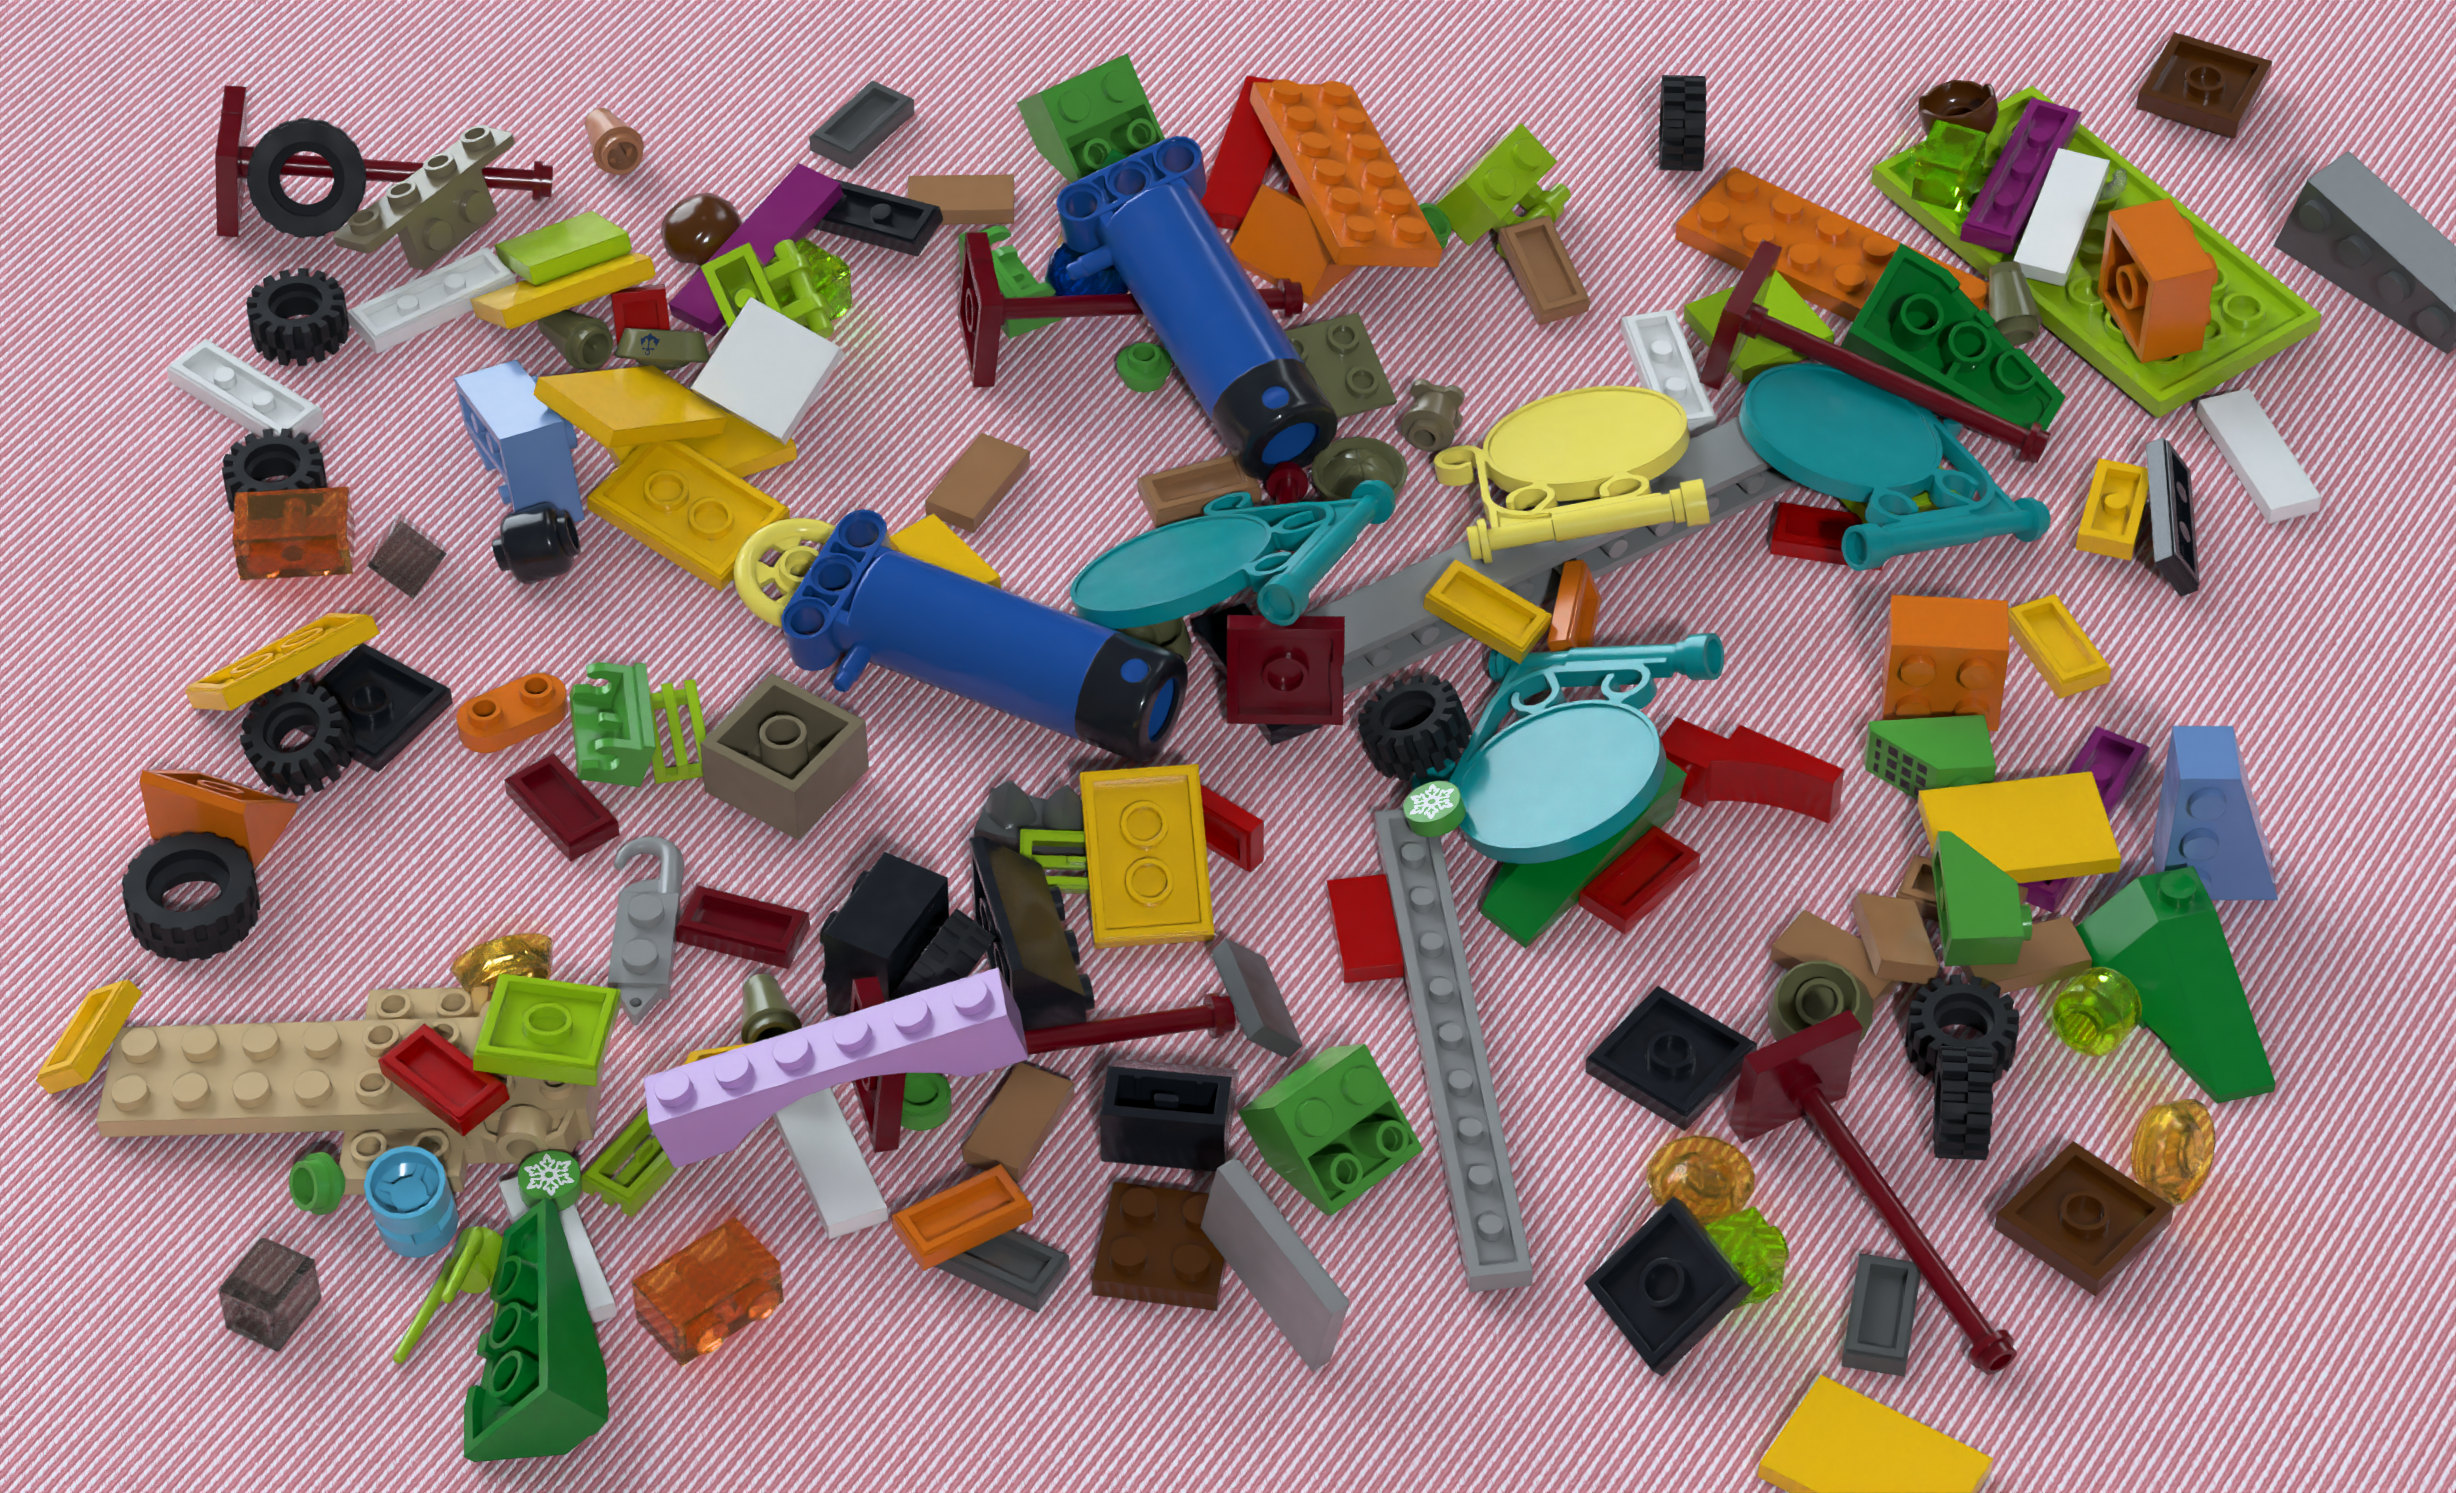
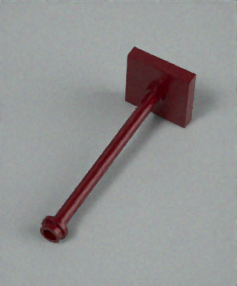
[215,85,553,237]
[957,232,1303,387]
[1699,239,2051,464]
[1227,462,1345,725]
[850,976,1236,1153]
[1729,1009,2017,1375]

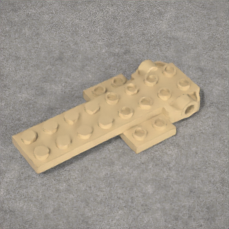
[96,986,604,1195]

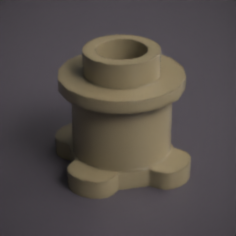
[1400,379,1465,452]

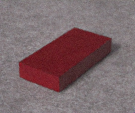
[504,753,620,862]
[675,885,810,969]

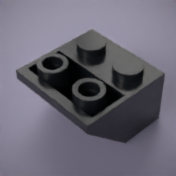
[820,852,949,1016]
[1100,1059,1239,1172]

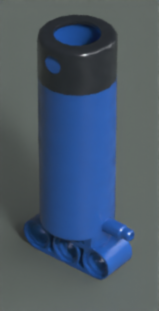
[1056,136,1338,481]
[781,509,1188,762]

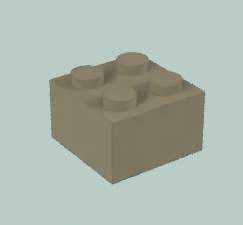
[700,673,869,840]

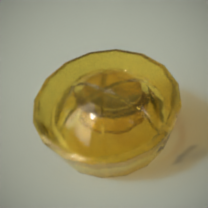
[450,933,553,996]
[2131,1099,2216,1206]
[1646,1135,1755,1232]

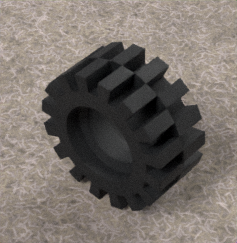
[1659,75,1707,171]
[246,268,349,366]
[222,428,328,530]
[1358,675,1472,780]
[240,682,356,796]
[1905,974,2020,1083]
[1933,1046,1993,1160]

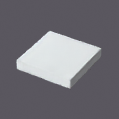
[691,297,845,445]

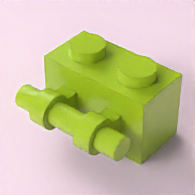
[1435,123,1571,260]
[701,239,834,339]

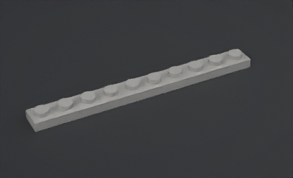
[1375,809,1533,1293]

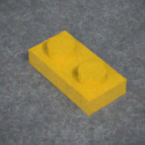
[2076,458,2149,561]

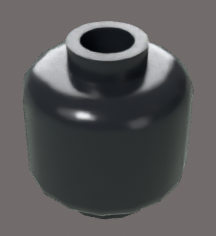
[492,503,581,584]

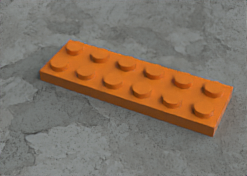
[1250,79,1443,268]
[1675,166,1989,322]

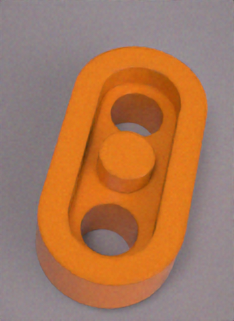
[456,673,568,753]

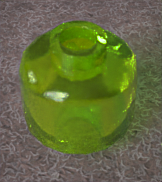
[2052,967,2142,1057]

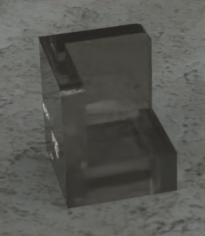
[366,513,447,599]
[218,1238,321,1352]

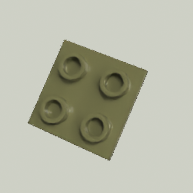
[1284,312,1397,419]

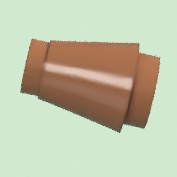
[585,108,644,175]

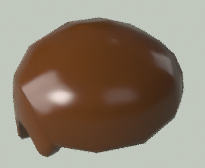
[1918,80,1999,148]
[661,193,743,266]

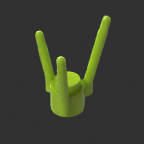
[393,1226,503,1364]

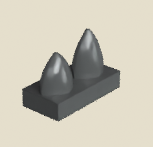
[974,780,1086,857]

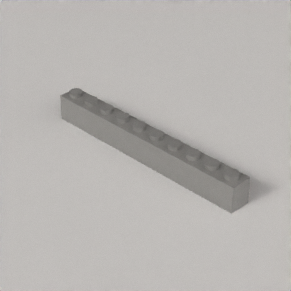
[1303,416,1800,695]

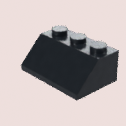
[969,836,1095,1031]

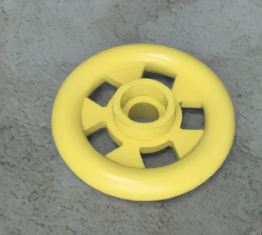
[733,518,841,628]

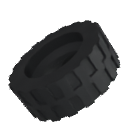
[247,118,366,238]
[122,832,260,962]
[888,908,996,1001]

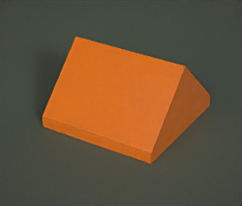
[1230,184,1358,306]
[139,770,298,871]

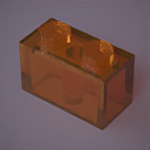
[232,487,355,580]
[632,1216,784,1367]

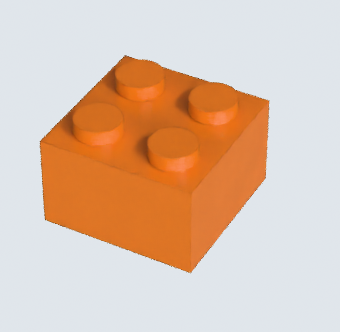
[2097,198,2218,363]
[1882,594,2009,731]

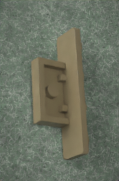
[333,125,515,271]

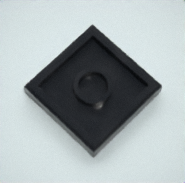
[296,643,453,773]
[1585,986,1757,1131]
[1584,1196,1753,1377]

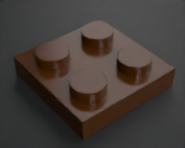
[2136,32,2273,138]
[1995,1141,2174,1297]
[1092,1182,1227,1311]

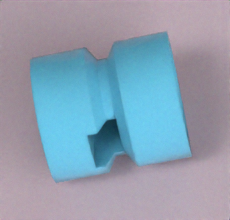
[364,1146,459,1258]

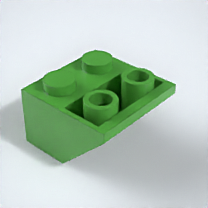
[1017,53,1165,183]
[1238,1044,1423,1215]

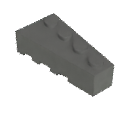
[2273,151,2456,355]

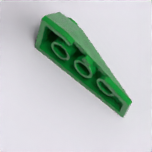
[1840,243,2066,431]
[1480,758,1687,949]
[2075,866,2276,1104]
[464,1197,609,1462]

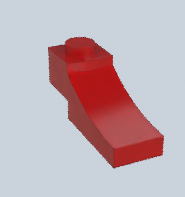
[1661,717,1844,824]

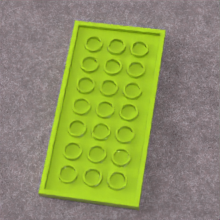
[1871,85,2322,419]

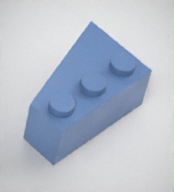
[454,359,585,523]
[2152,726,2278,900]

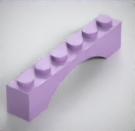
[643,967,1029,1169]

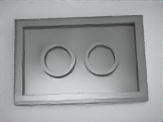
[1200,1158,1349,1372]

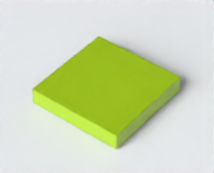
[495,211,632,286]
[1684,270,1835,384]
[473,973,621,1087]

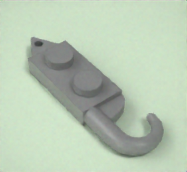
[607,836,685,1025]

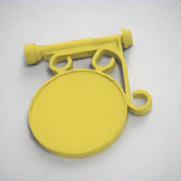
[1434,386,1710,564]

